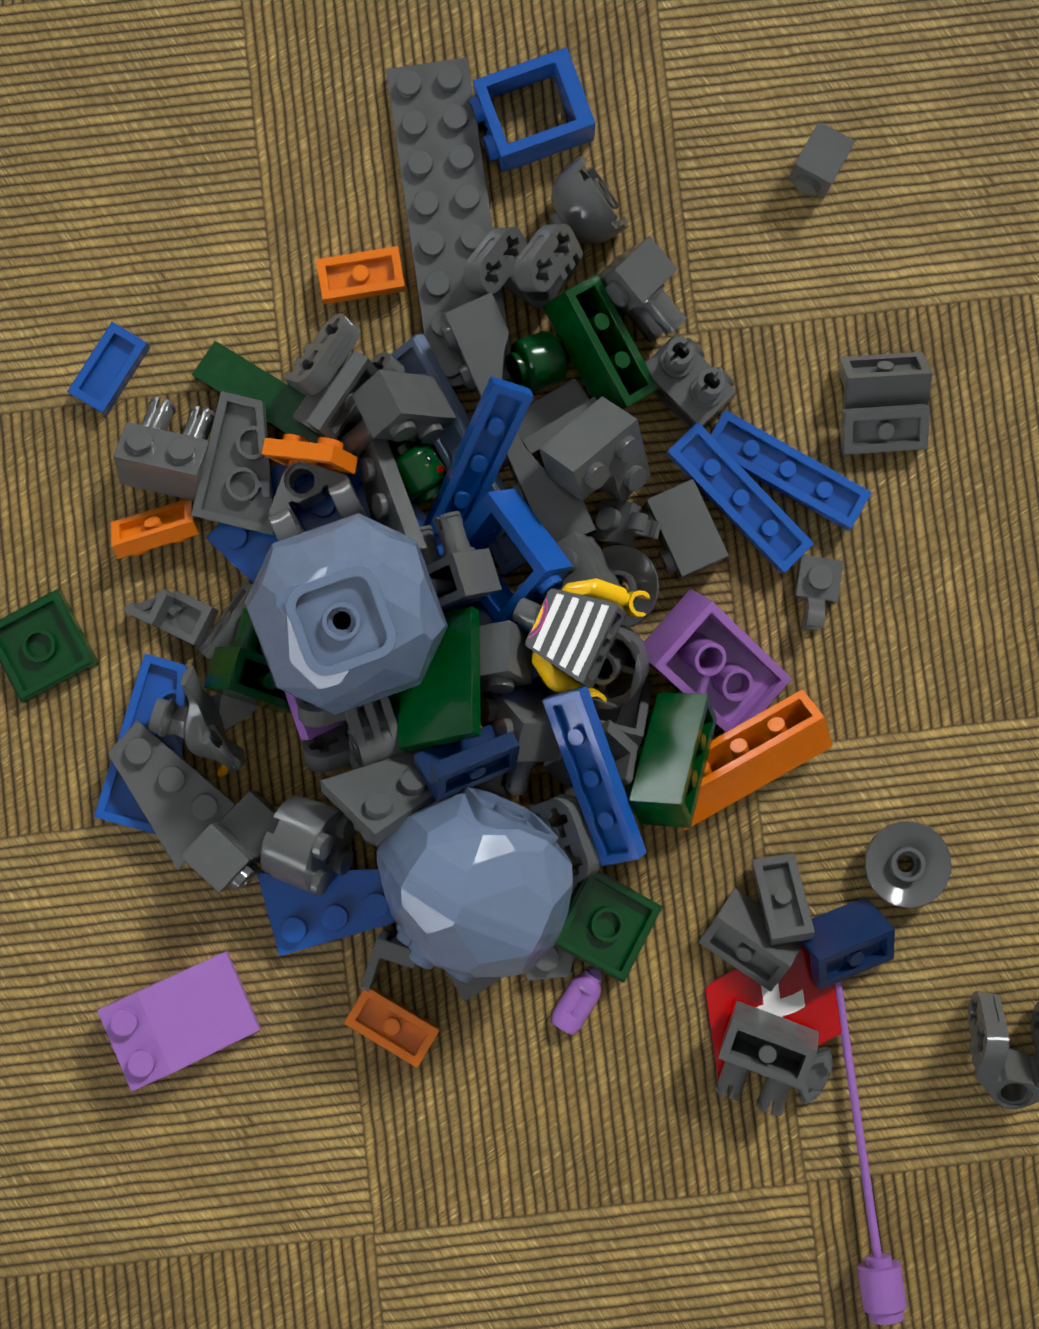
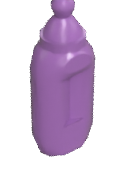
[551,967,603,1035]

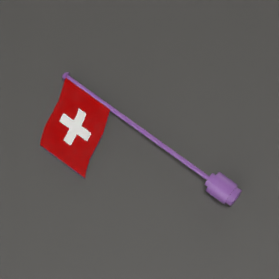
[705,946,907,1325]

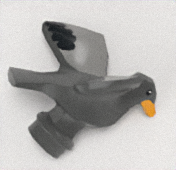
[148,666,258,777]

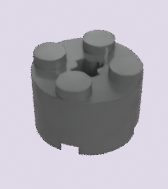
[261,795,354,896]

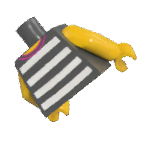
[513,578,650,702]

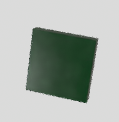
[0,589,100,703]
[554,871,663,983]

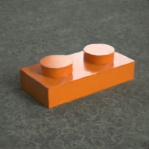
[316,246,406,305]
[261,434,358,474]
[111,499,199,559]
[344,987,440,1068]

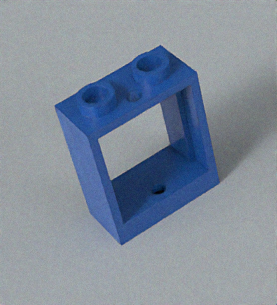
[468,47,596,173]
[463,488,573,625]

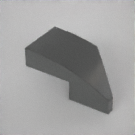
[123,589,219,647]

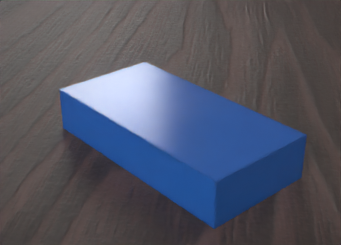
[67,322,151,416]

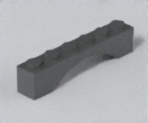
[440,292,596,543]

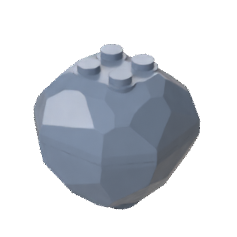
[244,513,448,715]
[377,786,573,983]

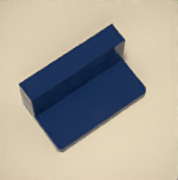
[414,725,520,802]
[799,897,895,990]

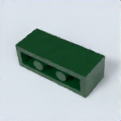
[542,274,659,409]
[627,692,717,828]

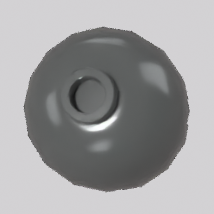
[550,156,629,245]
[585,624,649,710]

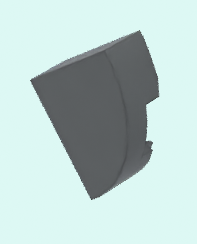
[797,1047,833,1105]

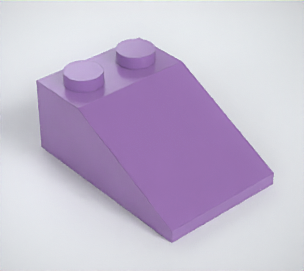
[644,589,792,732]
[97,951,261,1092]

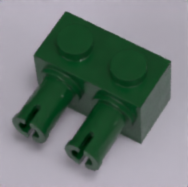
[204,608,291,713]

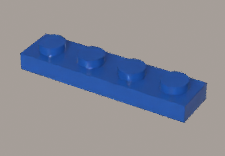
[424,376,534,534]
[711,410,872,531]
[665,422,814,573]
[542,685,647,866]

